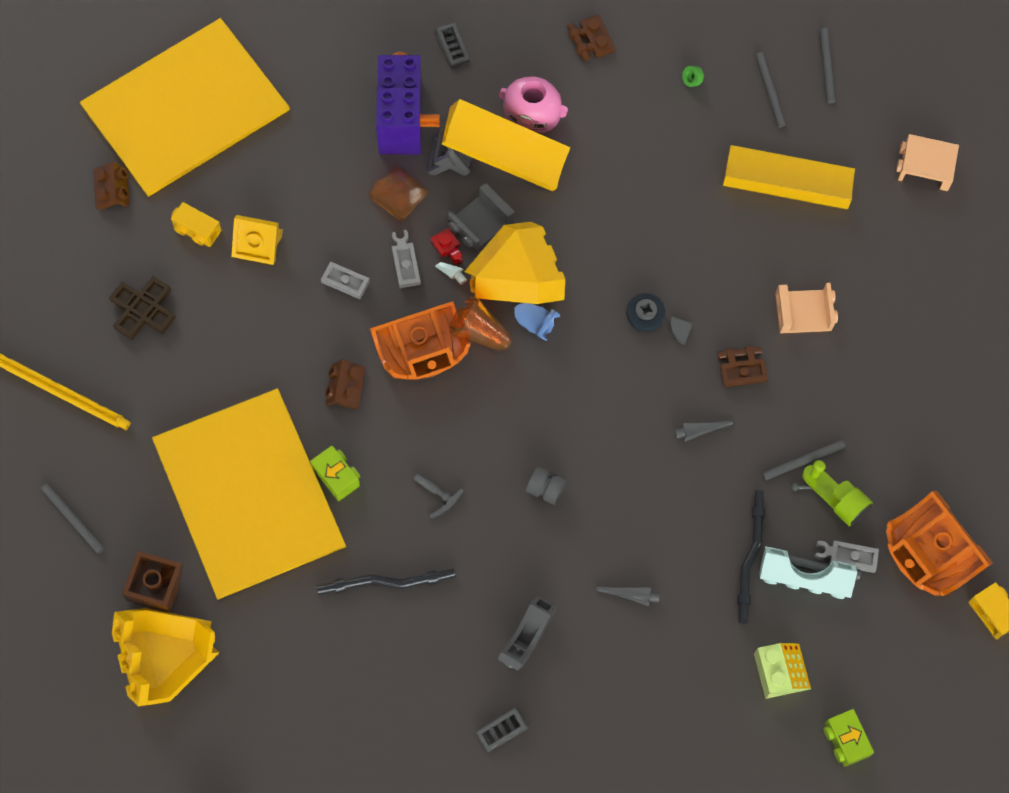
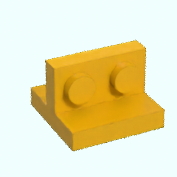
[231,215,283,265]

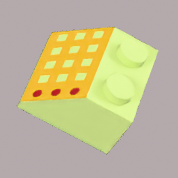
[754,643,811,699]

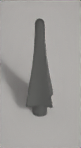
[674,420,733,442]
[596,586,660,606]

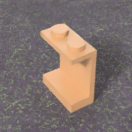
[896,134,959,191]
[775,283,838,333]

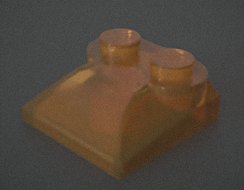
[369,167,429,222]

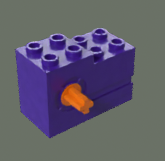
[376,52,440,155]

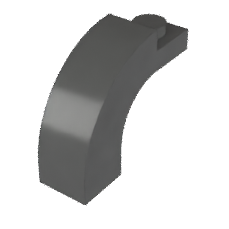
[498,595,557,671]

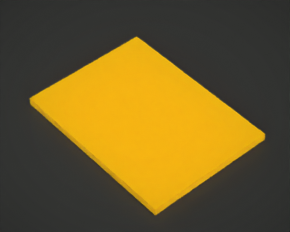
[80,18,290,197]
[152,388,346,600]

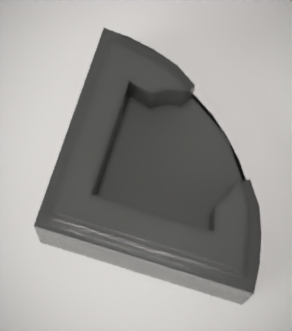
[670,317,692,345]

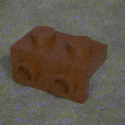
[93,161,129,210]
[325,359,365,410]

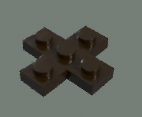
[109,276,176,340]

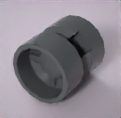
[526,466,567,505]

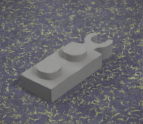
[392,230,421,289]
[814,541,879,573]

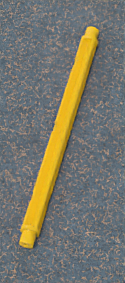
[0,353,131,430]

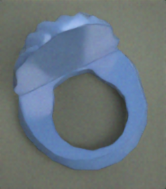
[514,303,561,341]

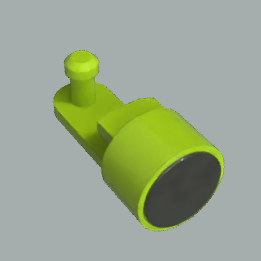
[802,460,873,527]

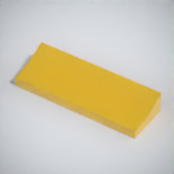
[442,99,570,192]
[723,145,855,209]

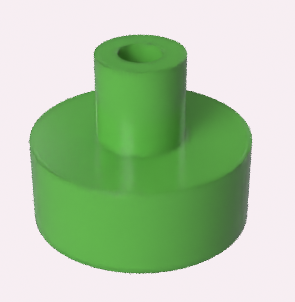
[682,66,704,87]

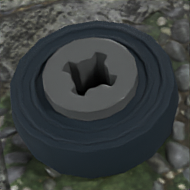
[626,293,666,332]

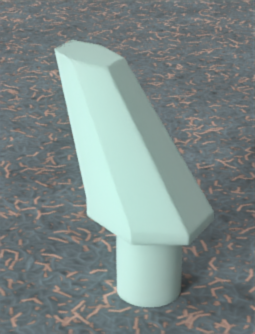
[435,262,467,285]

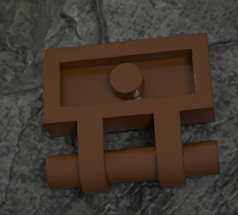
[567,14,615,61]
[717,345,768,387]

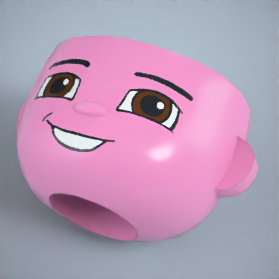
[499,76,568,133]

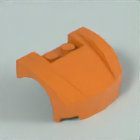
[370,301,471,380]
[886,490,993,596]

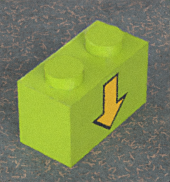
[310,446,360,502]
[823,709,874,767]

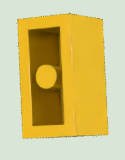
[968,582,1009,640]

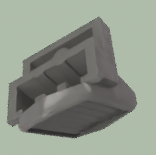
[427,123,474,176]

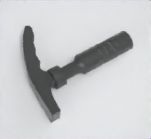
[413,473,464,519]

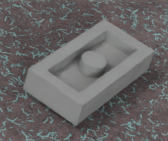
[321,261,370,299]

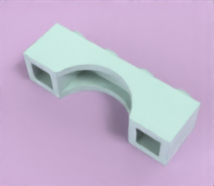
[759,546,857,599]

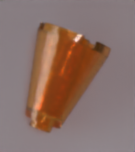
[449,296,512,351]

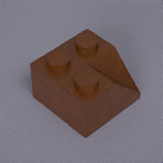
[122,551,183,613]

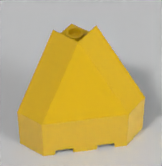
[464,222,565,304]
[112,608,220,707]

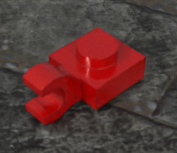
[430,228,463,266]

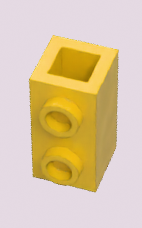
[171,202,222,247]

